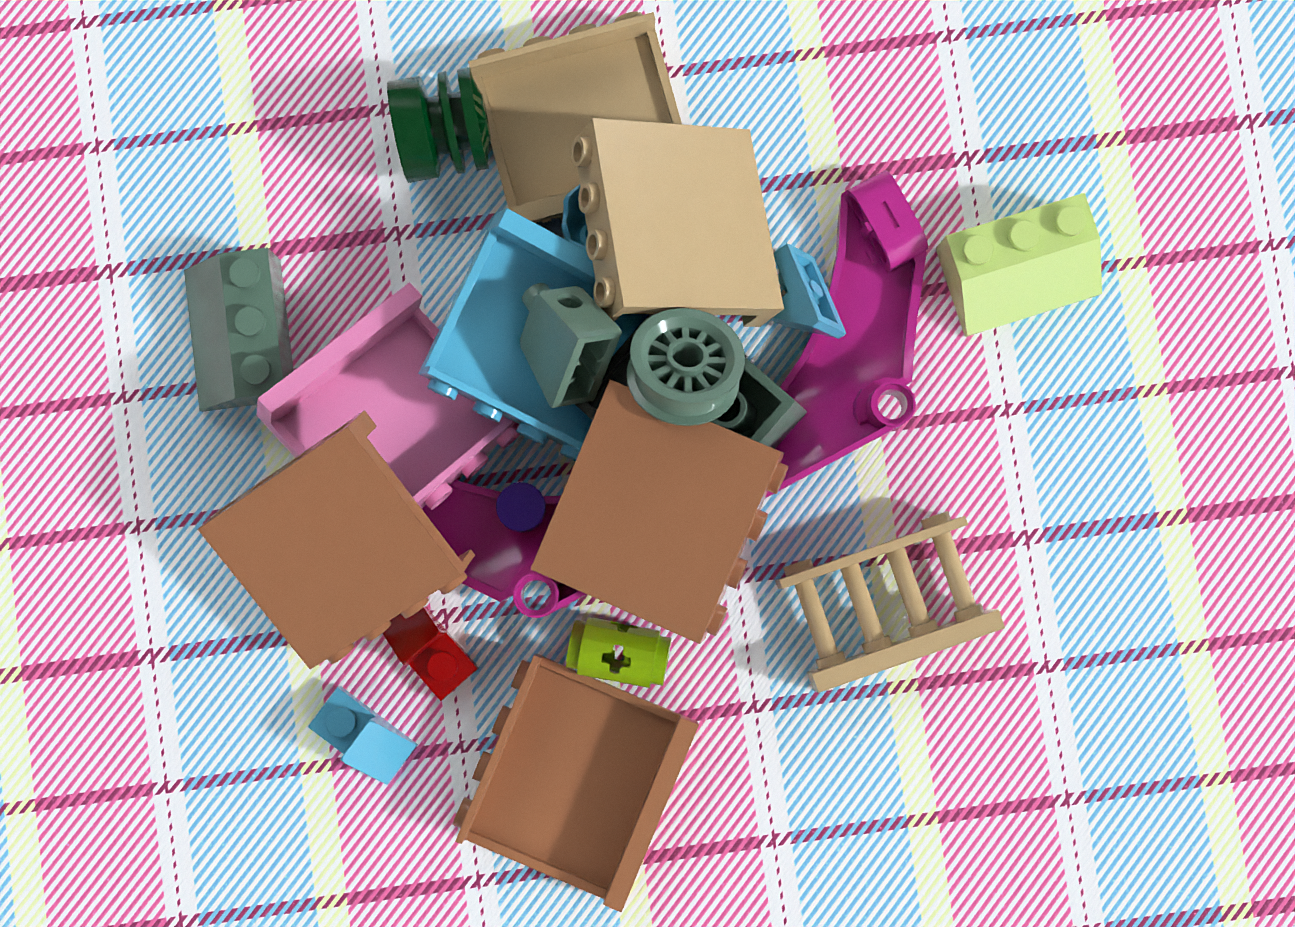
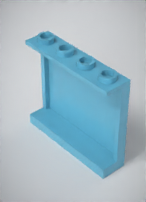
[418,208,649,462]

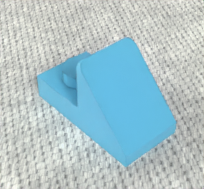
[770,243,846,339]
[308,686,418,785]

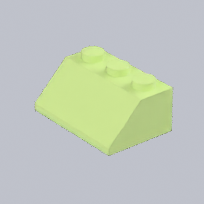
[935,192,1102,337]

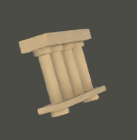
[775,511,1005,693]

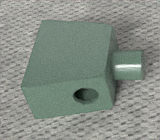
[520,283,622,408]

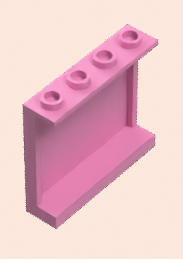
[256,282,520,510]

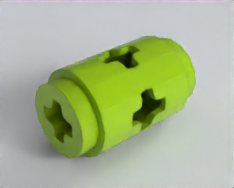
[566,617,672,688]

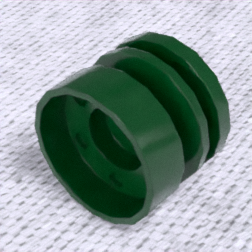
[387,67,491,183]

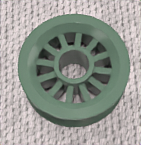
[627,308,745,426]

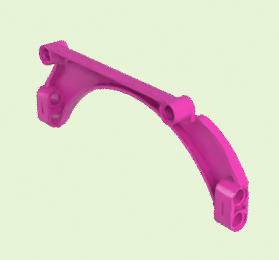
[422,170,928,618]

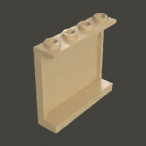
[468,11,682,223]
[571,118,784,327]

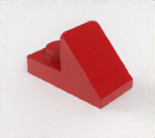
[382,605,479,701]

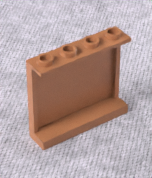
[531,380,789,644]
[197,410,475,670]
[452,654,699,913]

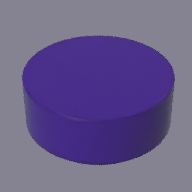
[496,482,546,533]

